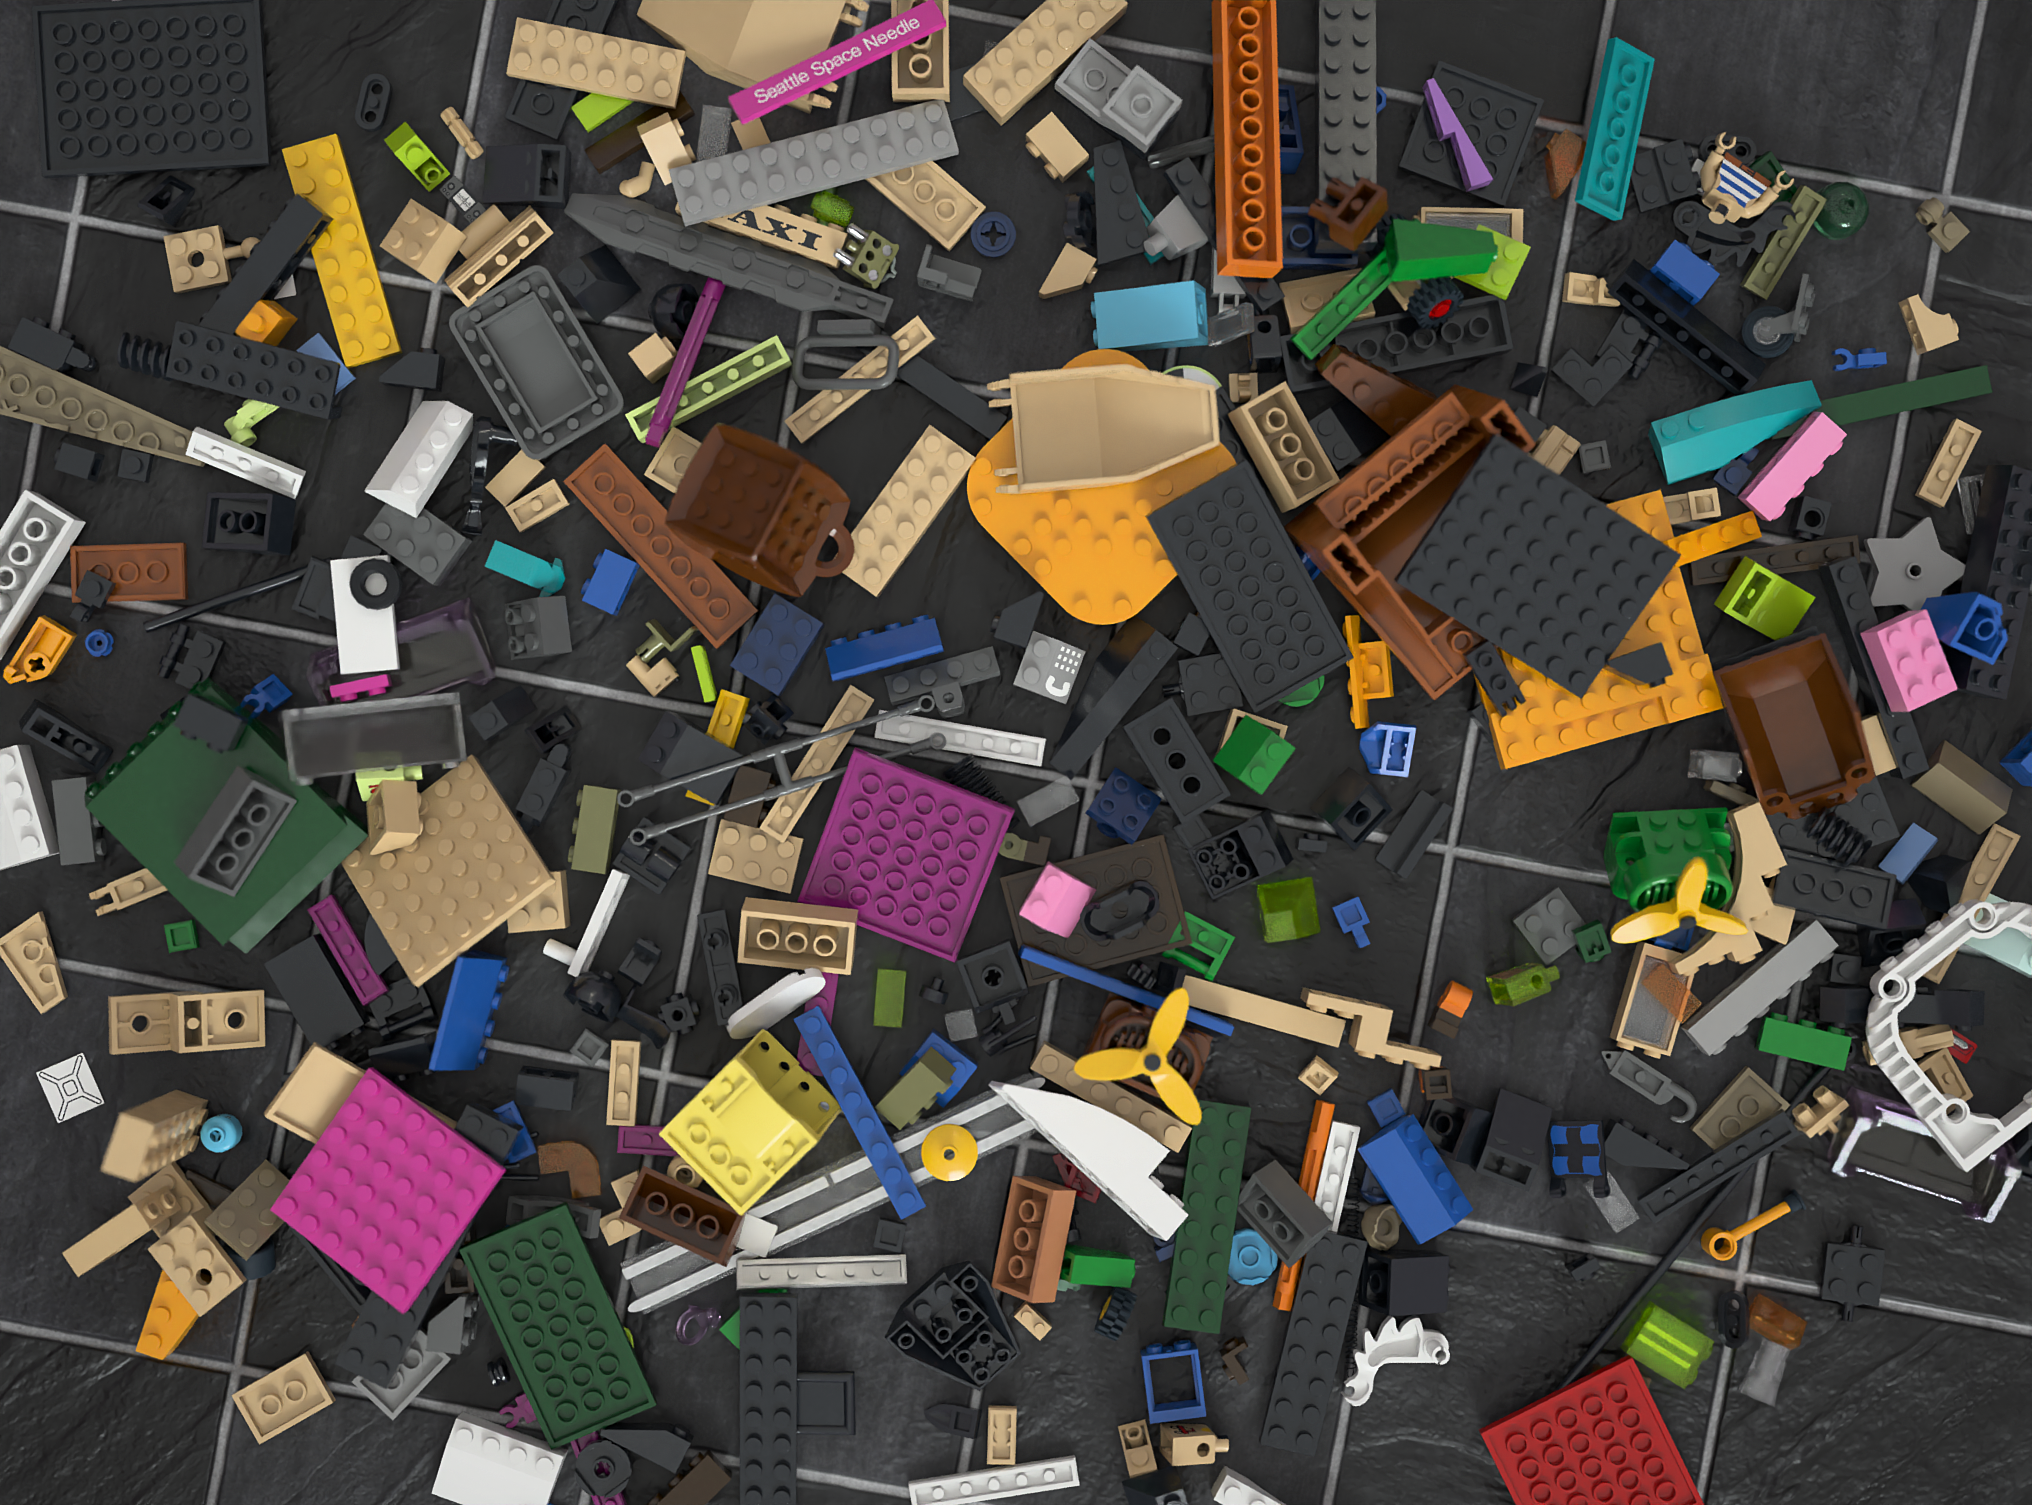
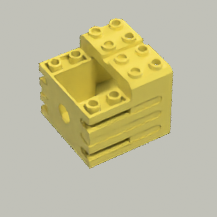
[659,1029,842,1215]

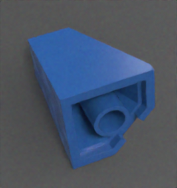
[1920,592,2008,665]

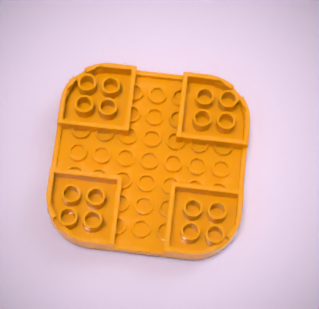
[967,349,1236,625]

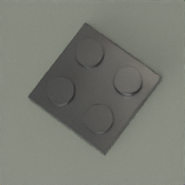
[1511,887,1585,965]

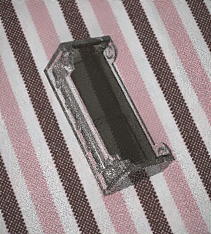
[278,692,467,785]

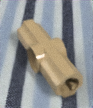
[1862,1024,1954,1066]

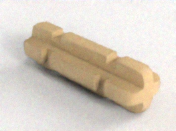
[440,107,484,159]

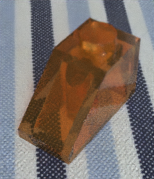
[1544,128,1587,200]

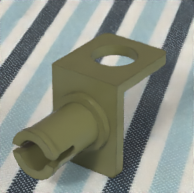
[635,619,699,663]

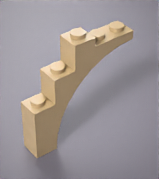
[1668,801,1787,977]

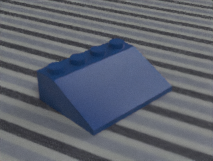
[429,950,509,1070]

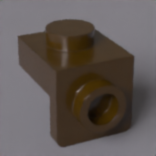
[1219,1336,1249,1385]

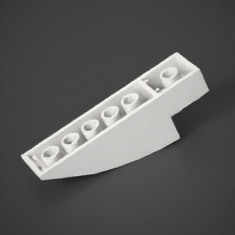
[989,1081,1188,1241]

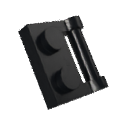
[369,977,438,1042]

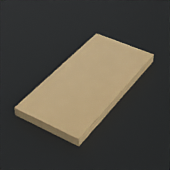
[264,1042,457,1144]

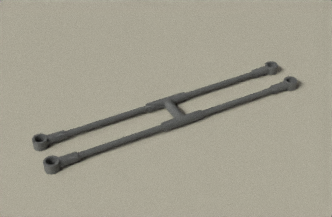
[617,695,947,845]

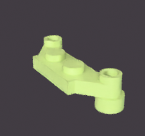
[224,399,279,447]

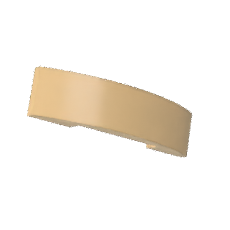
[1663,488,1721,525]

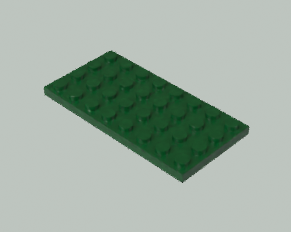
[459,1201,657,1450]

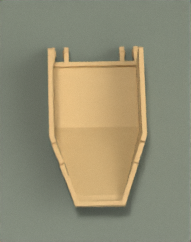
[637,0,869,114]
[987,364,1220,494]

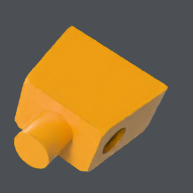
[235,300,298,346]

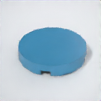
[1228,1228,1278,1285]

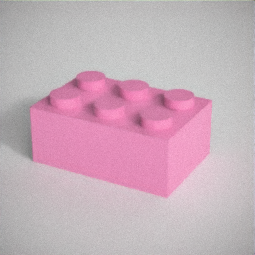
[1860,609,1958,712]

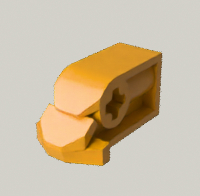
[3,615,77,684]

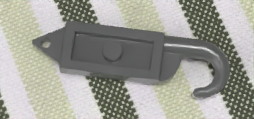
[1600,1049,1697,1123]

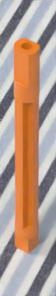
[1272,1100,1335,1311]

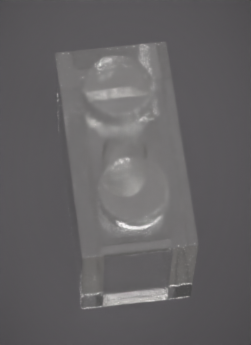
[1687,749,1742,782]

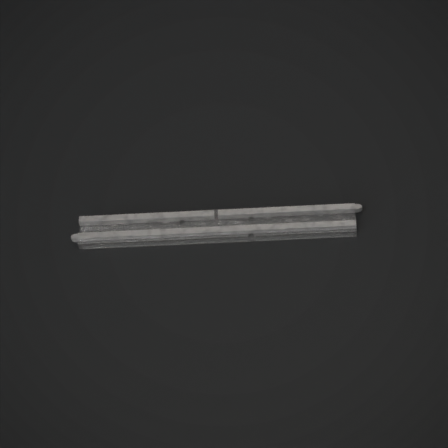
[620,1071,1045,1314]

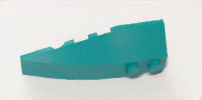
[1648,380,1822,485]

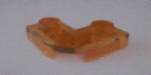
[537,1141,602,1199]

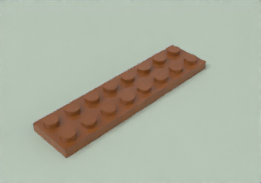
[563,444,758,649]

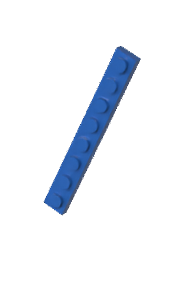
[793,1005,927,1220]

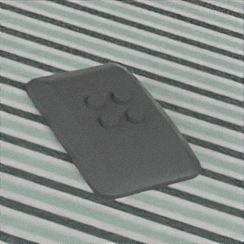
[449,265,624,460]

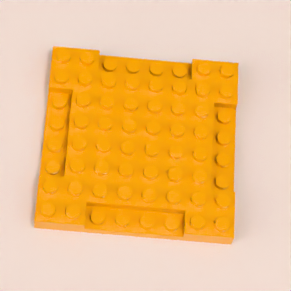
[1474,490,1723,770]

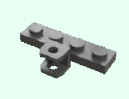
[884,646,1001,719]

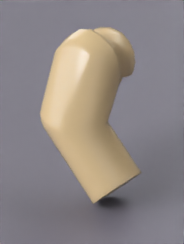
[619,162,655,198]

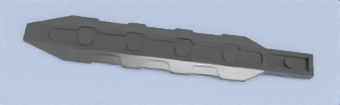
[564,193,894,328]

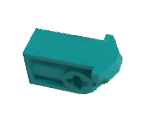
[485,540,566,597]

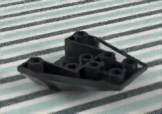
[885,1260,1021,1391]

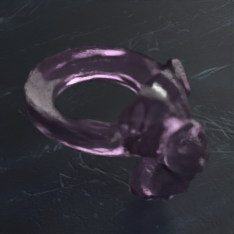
[675,1306,721,1346]

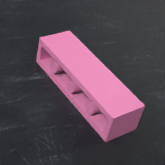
[1737,412,1847,521]

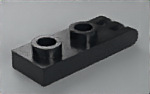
[1462,638,1526,718]

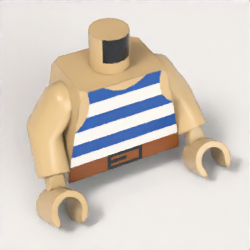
[1700,132,1794,224]

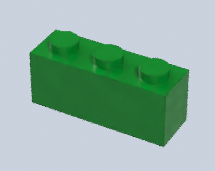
[1755,1012,1852,1071]

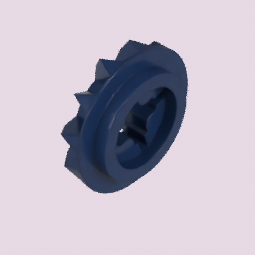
[971,212,1016,258]

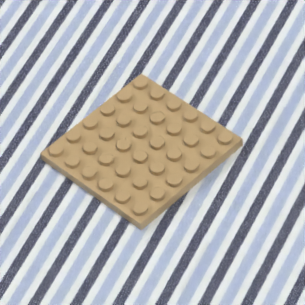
[341,754,556,987]

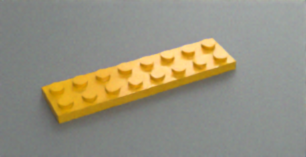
[282,134,402,368]

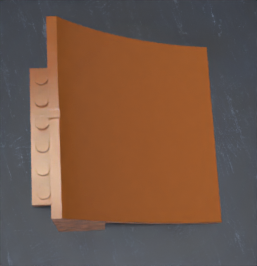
[1283,384,1536,700]

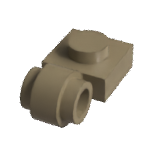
[1915,197,1970,253]

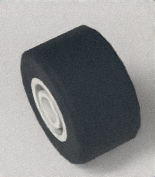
[222,1237,276,1281]

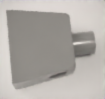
[1144,195,1209,260]

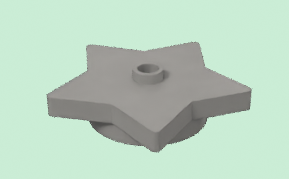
[1863,517,1966,611]

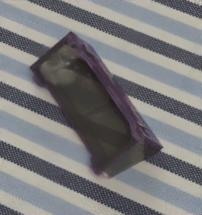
[306,597,496,735]
[1827,1087,2022,1223]

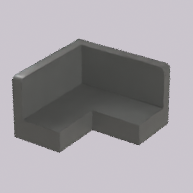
[917,244,982,302]

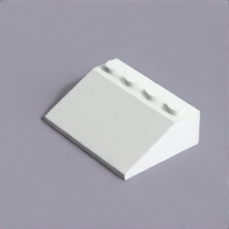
[0,745,59,870]
[432,1412,568,1505]

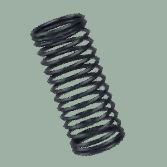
[943,753,1021,833]

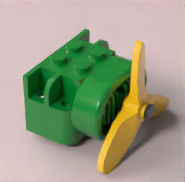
[1603,807,1748,944]

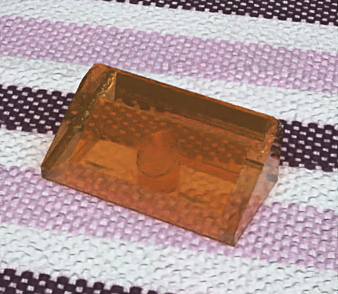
[1749,1294,1807,1351]

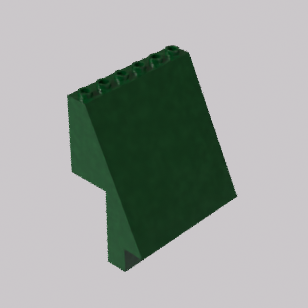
[84,677,369,954]

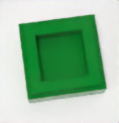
[164,919,200,953]

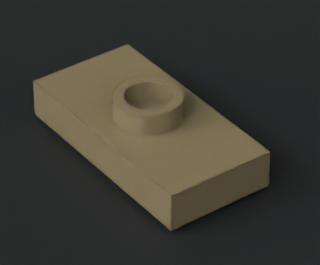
[1703,780,1759,806]

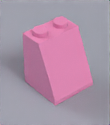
[1019,861,1097,938]

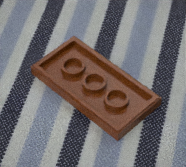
[70,543,188,603]

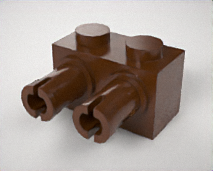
[1309,177,1388,251]

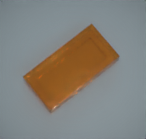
[1640,963,1702,1024]

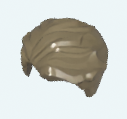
[1361,1203,1402,1251]

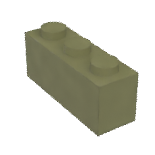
[568,784,622,874]
[875,1046,956,1130]

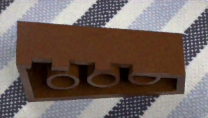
[1315,343,1438,437]

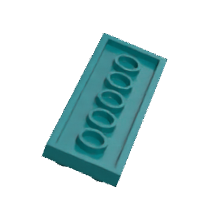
[1575,37,1655,221]

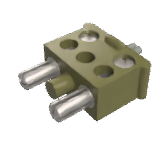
[833,223,899,289]

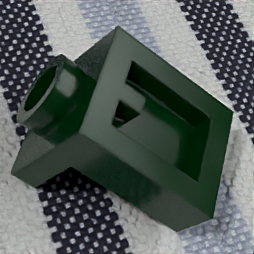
[1572,919,1612,963]

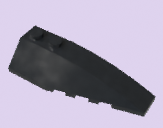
[1049,616,1178,780]

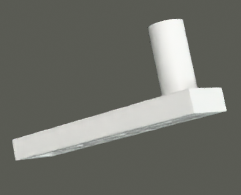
[543,869,630,977]

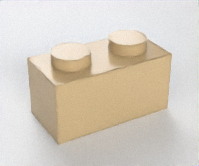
[1014,1301,1052,1340]

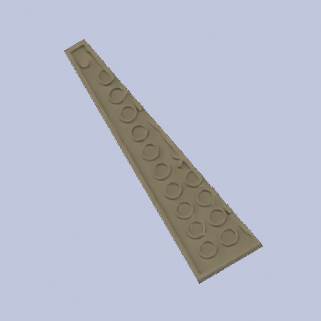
[0,346,205,467]

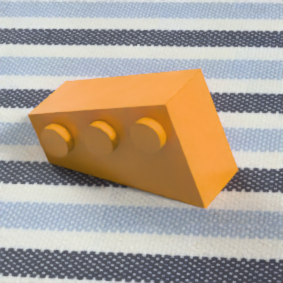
[136,1270,212,1360]

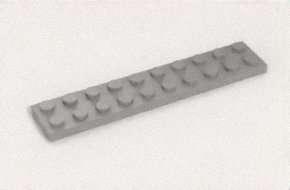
[669,100,959,226]

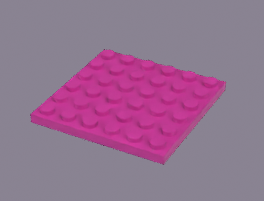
[270,1068,506,1313]

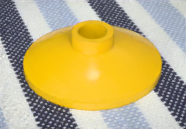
[921,1124,978,1181]

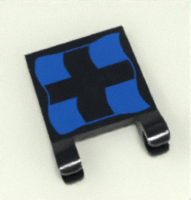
[1548,1120,1610,1198]

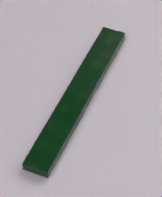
[1769,365,1993,440]

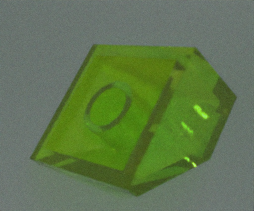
[1256,877,1321,943]

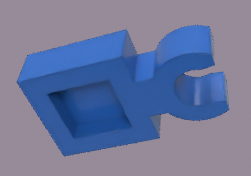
[240,674,293,719]

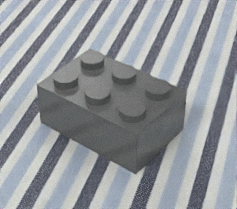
[363,503,472,586]

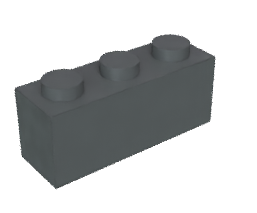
[52,777,107,865]

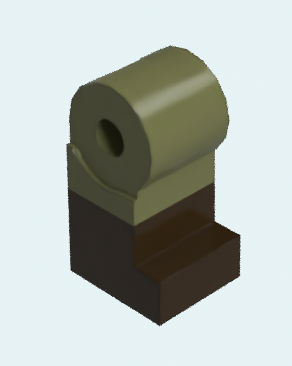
[998,832,1051,866]

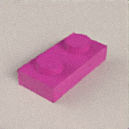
[329,674,392,702]

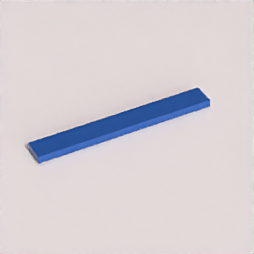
[1018,944,1234,1036]

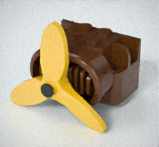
[1073,988,1213,1125]

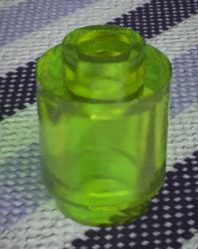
[810,190,855,228]

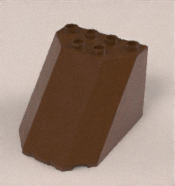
[1712,633,1876,820]

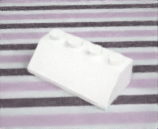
[365,401,473,518]

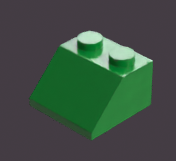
[1212,715,1295,795]

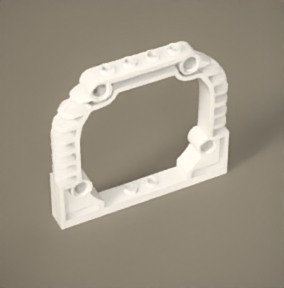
[1865,899,2032,1172]

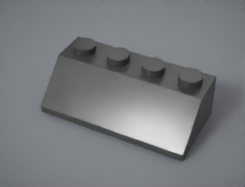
[174,766,297,897]

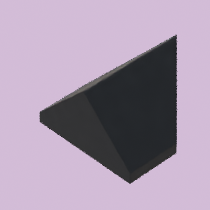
[1906,855,1972,914]

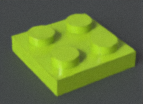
[1454,224,1531,300]

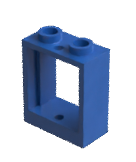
[1140,1340,1206,1424]

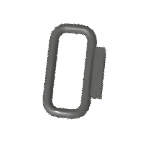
[792,319,900,390]

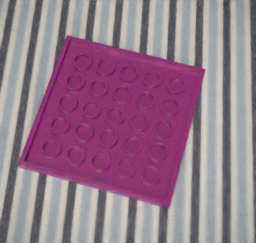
[797,747,1015,963]

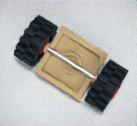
[1367,213,1464,329]

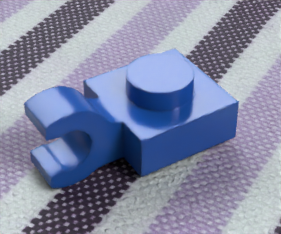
[1832,348,1887,371]
[1332,896,1370,948]

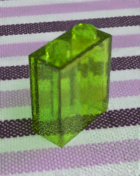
[1620,1300,1714,1390]

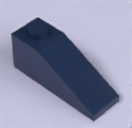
[1278,84,1304,175]

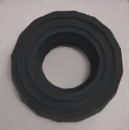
[349,558,403,610]

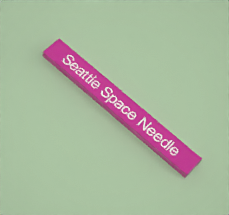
[728,0,946,125]

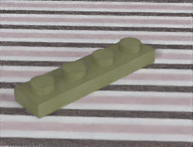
[1740,185,1827,300]

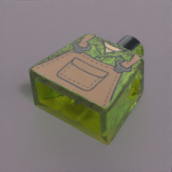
[1486,963,1560,1006]

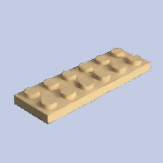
[506,17,686,109]

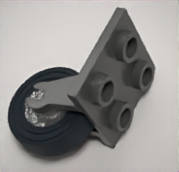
[1742,274,1816,358]

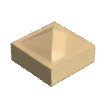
[1298,1056,1339,1095]

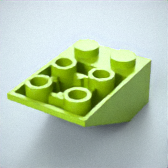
[1714,556,1816,640]

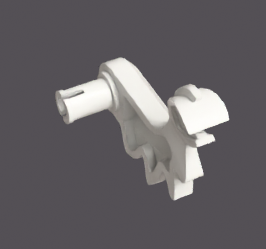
[1341,1315,1450,1406]

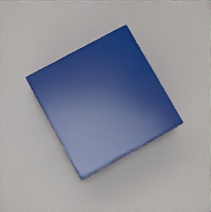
[1367,1088,1406,1128]

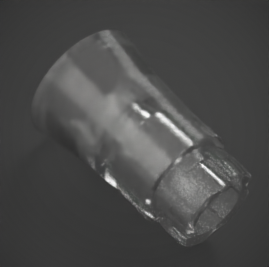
[1737,1338,1790,1407]

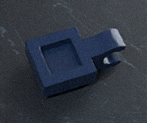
[1711,447,1759,496]

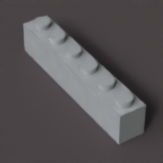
[1681,918,1839,1056]

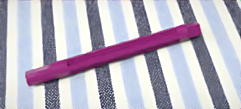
[645,277,726,448]

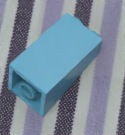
[1091,281,1210,352]

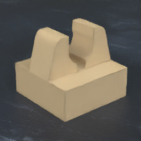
[1228,373,1258,403]

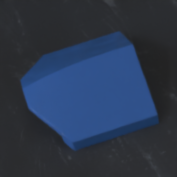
[1359,721,1416,777]

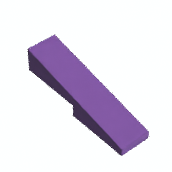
[1422,78,1493,192]

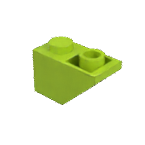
[384,122,450,192]

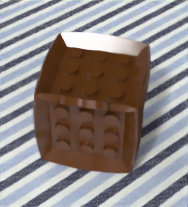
[665,423,854,597]

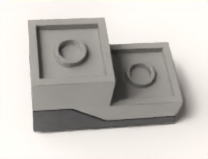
[1054,38,1182,161]

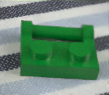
[1161,911,1235,982]

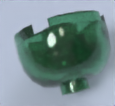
[1814,182,1869,240]

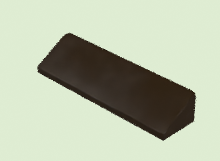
[585,90,695,174]

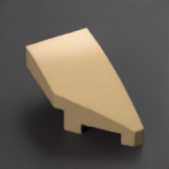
[1562,272,1620,307]

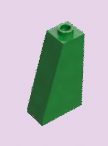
[1385,219,1498,282]

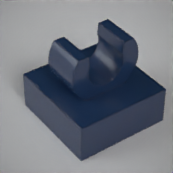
[1153,1233,1175,1262]

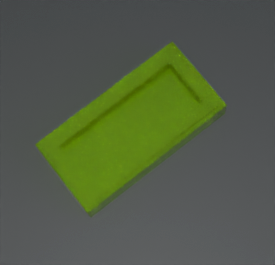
[874,968,906,1028]

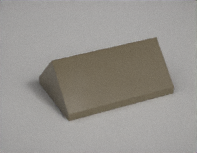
[1910,740,2013,835]

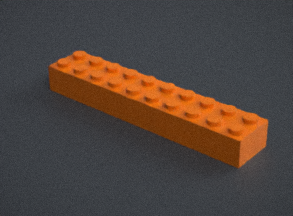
[1211,0,1283,278]

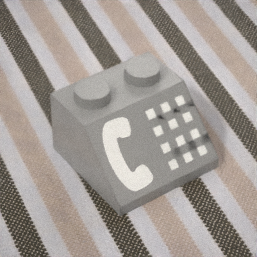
[1013,631,1085,704]

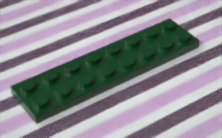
[1162,1099,1251,1334]

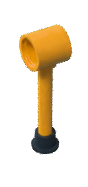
[1701,1189,1806,1261]

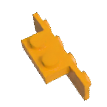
[1342,615,1394,729]

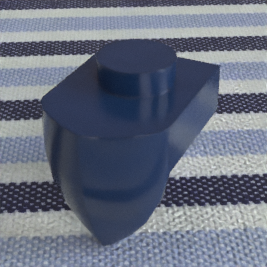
[1360,1164,1388,1205]

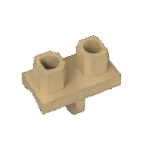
[1792,1086,1849,1138]

